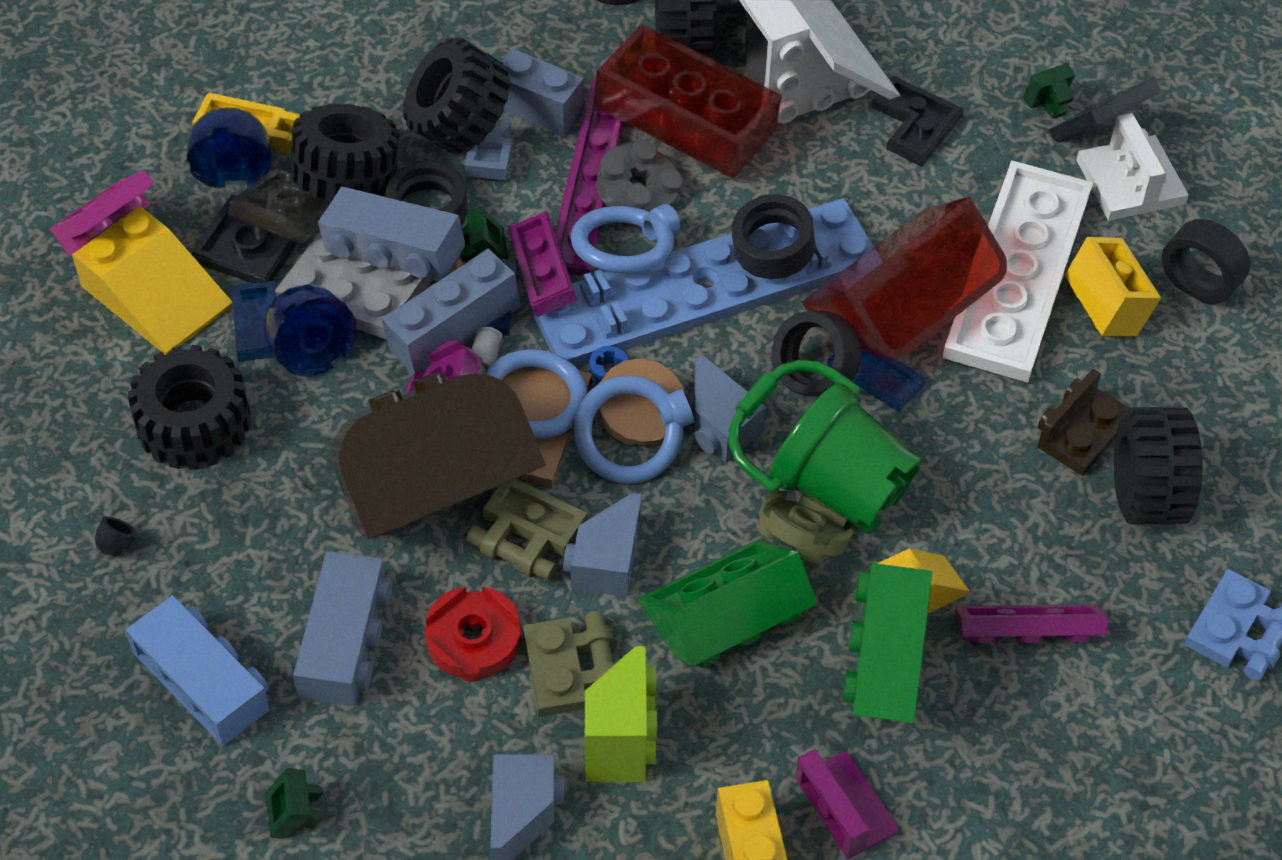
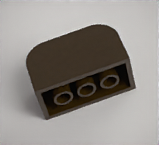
[331,372,546,540]

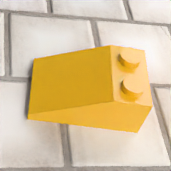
[72,206,233,355]

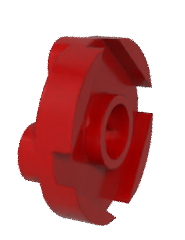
[424,587,522,682]

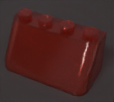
[802,196,1007,361]

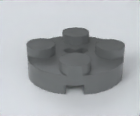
[596,140,683,212]

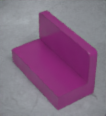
[795,749,898,860]

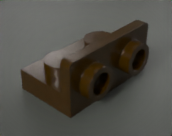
[1037,369,1128,476]

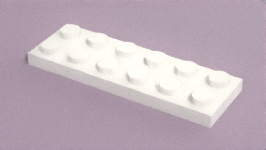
[942,160,1093,382]

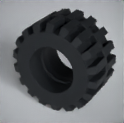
[655,0,717,60]
[403,37,510,154]
[290,103,400,202]
[128,345,251,470]
[1114,407,1203,524]

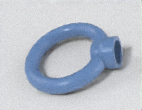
[571,204,680,273]
[485,349,588,439]
[573,375,695,484]

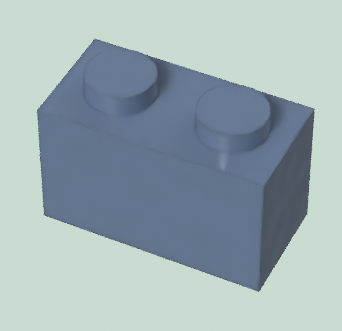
[502,48,584,136]

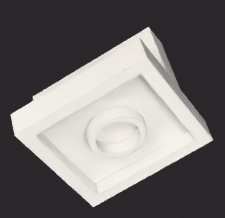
[1077,113,1189,221]

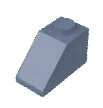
[694,354,767,462]
[563,493,642,597]
[490,755,565,860]

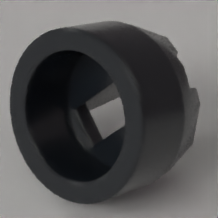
[94,516,137,557]

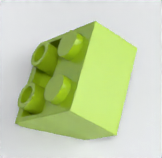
[585,646,657,782]

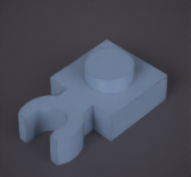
[464,116,513,181]

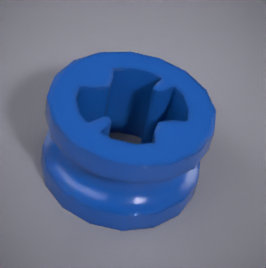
[589,346,629,385]

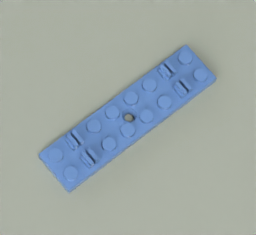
[528,198,881,366]

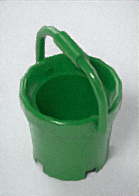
[728,360,923,535]

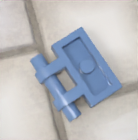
[1184,569,1282,681]

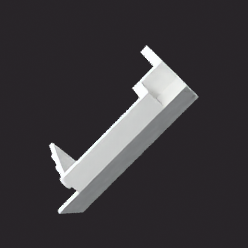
[739,0,901,127]

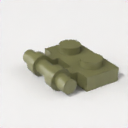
[466,479,588,581]
[523,611,616,717]

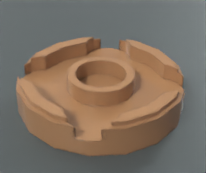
[597,358,686,447]

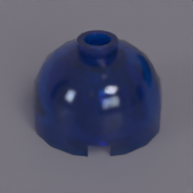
[186,108,271,188]
[263,284,356,377]

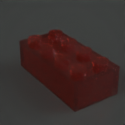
[593,24,782,179]

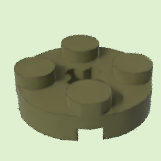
[756,491,853,564]

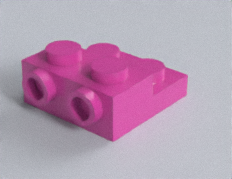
[50,170,154,257]

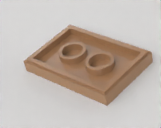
[502,353,592,488]

